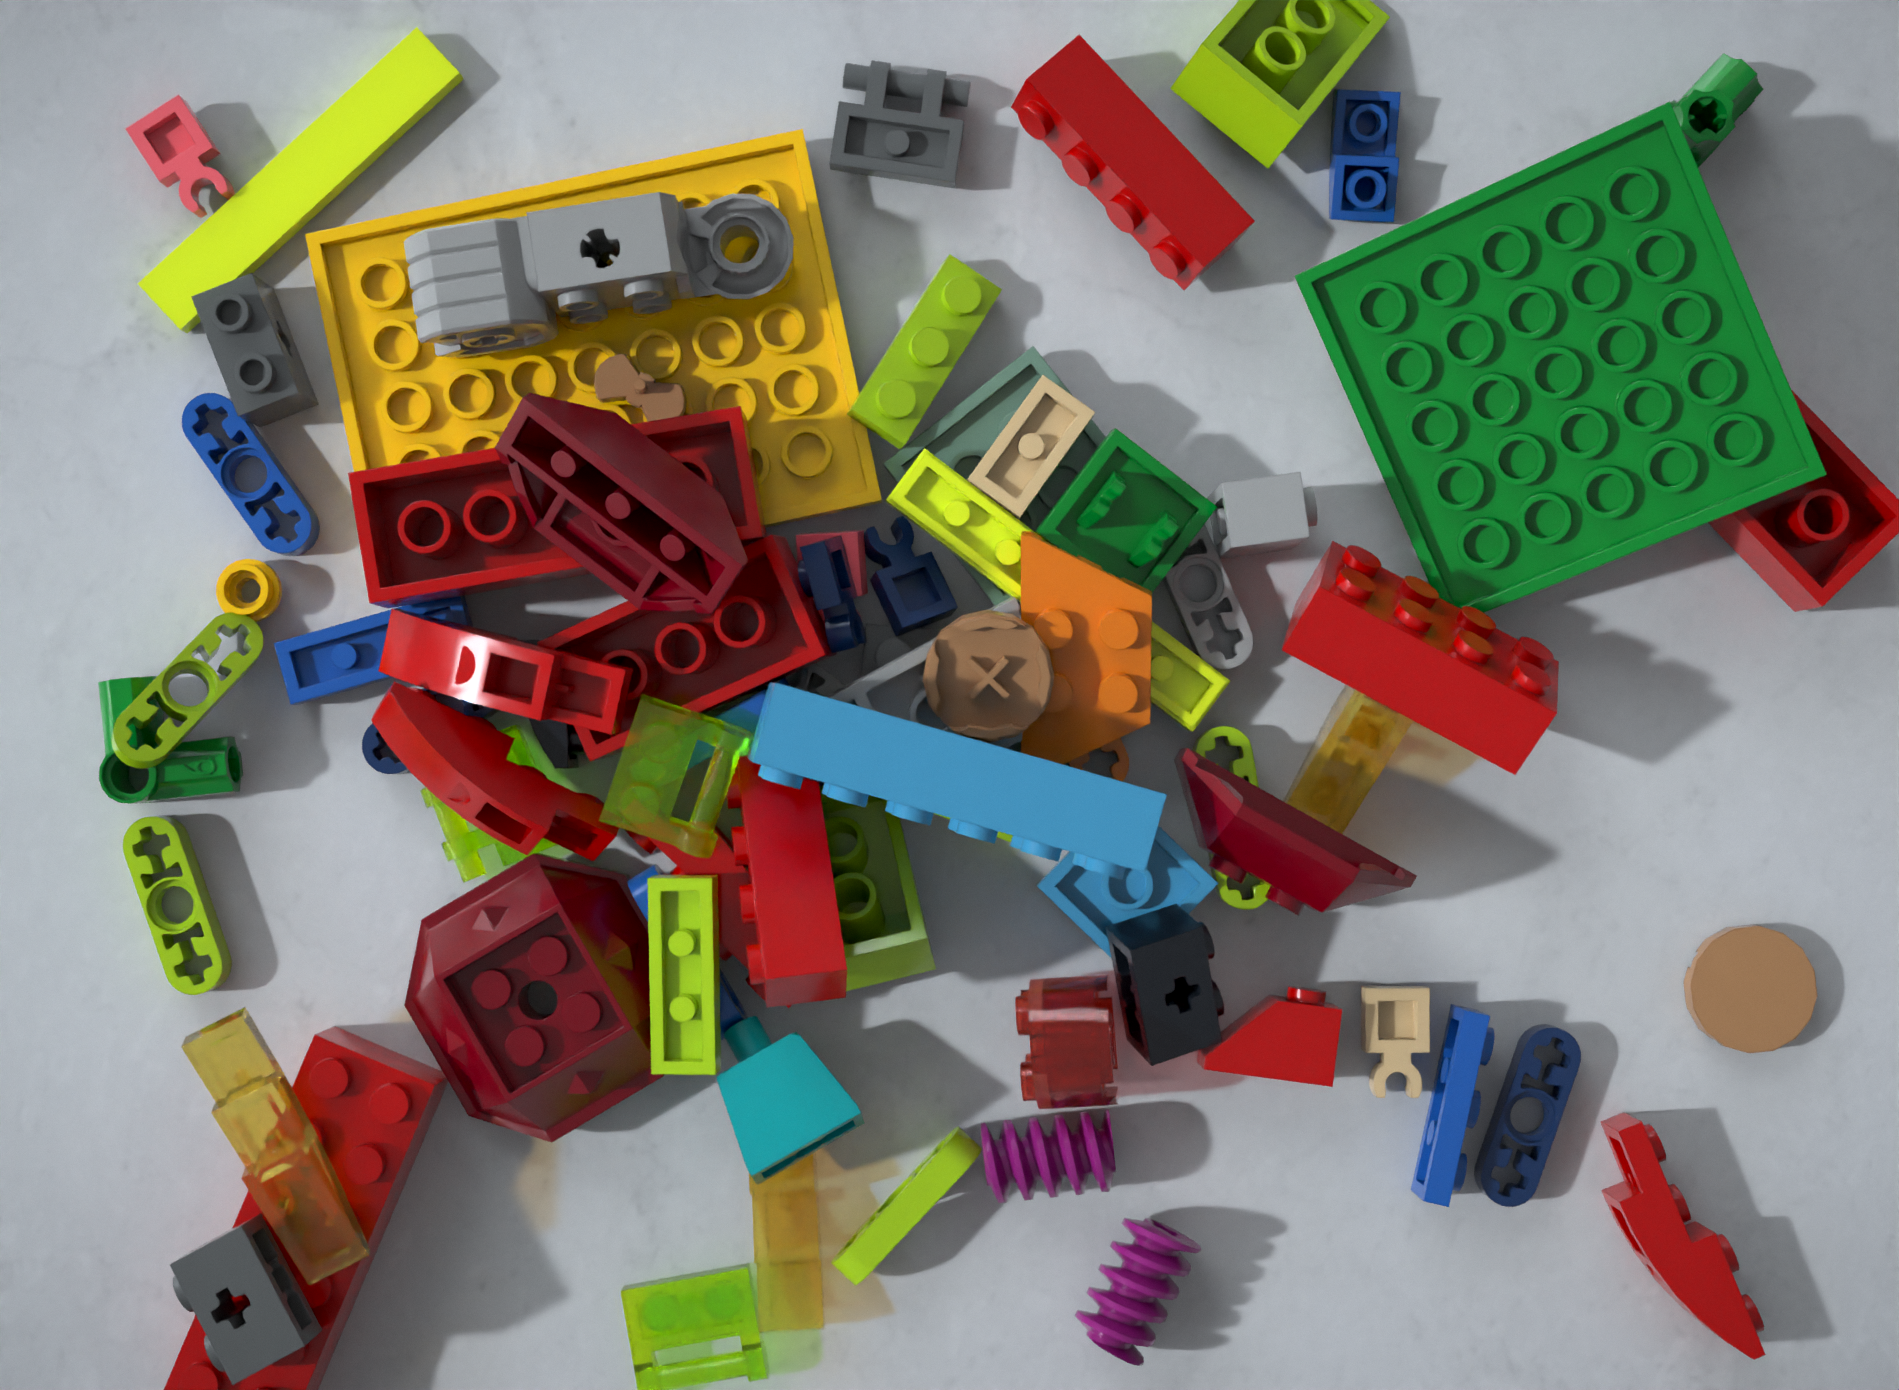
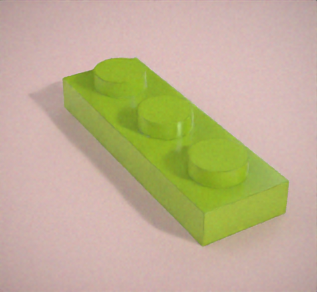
[847,254,1002,449]
[647,875,721,1075]

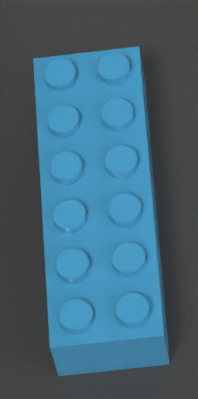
[747,683,1167,879]

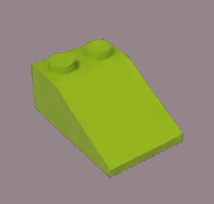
[1170,0,1390,169]
[819,785,936,991]

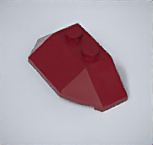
[495,393,748,614]
[1174,748,1417,916]

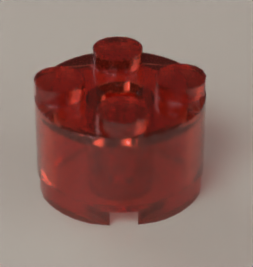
[1015,974,1119,1110]

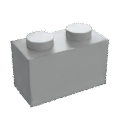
[1207,472,1317,559]

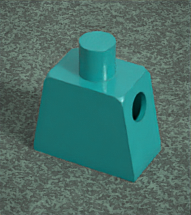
[716,1016,864,1185]

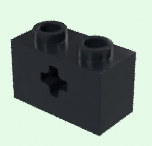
[1106,904,1224,1066]

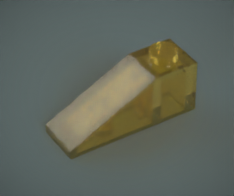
[1283,684,1413,834]

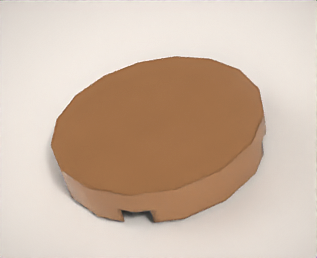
[923,610,1054,743]
[1683,925,1817,1053]

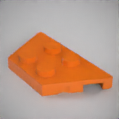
[1021,531,1152,764]

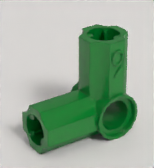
[1671,53,1764,168]
[98,676,243,804]

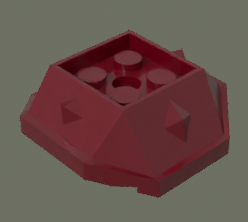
[404,853,665,1143]

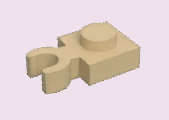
[1361,986,1430,1098]

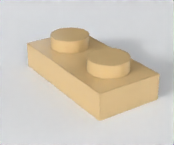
[967,375,1095,519]

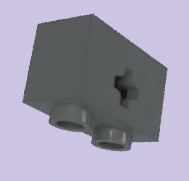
[191,273,319,428]
[170,1213,322,1385]

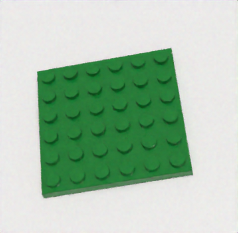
[1294,101,1827,613]

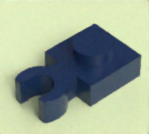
[864,516,958,636]
[798,535,867,653]

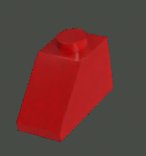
[1197,986,1343,1087]

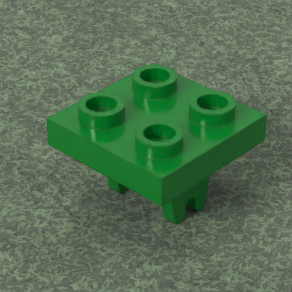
[1035,428,1217,593]

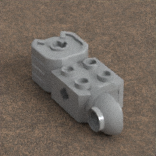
[404,192,794,357]

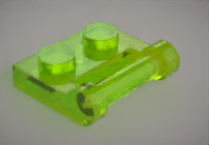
[599,694,754,858]
[621,1263,769,1390]

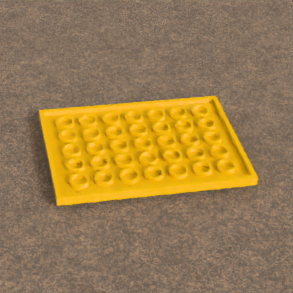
[305,129,882,528]

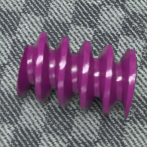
[981,1109,1116,1203]
[1075,1218,1201,1366]

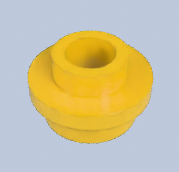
[216,559,282,622]

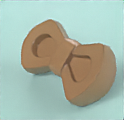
[594,354,687,422]

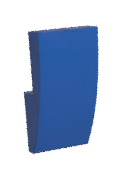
[1329,89,1401,222]

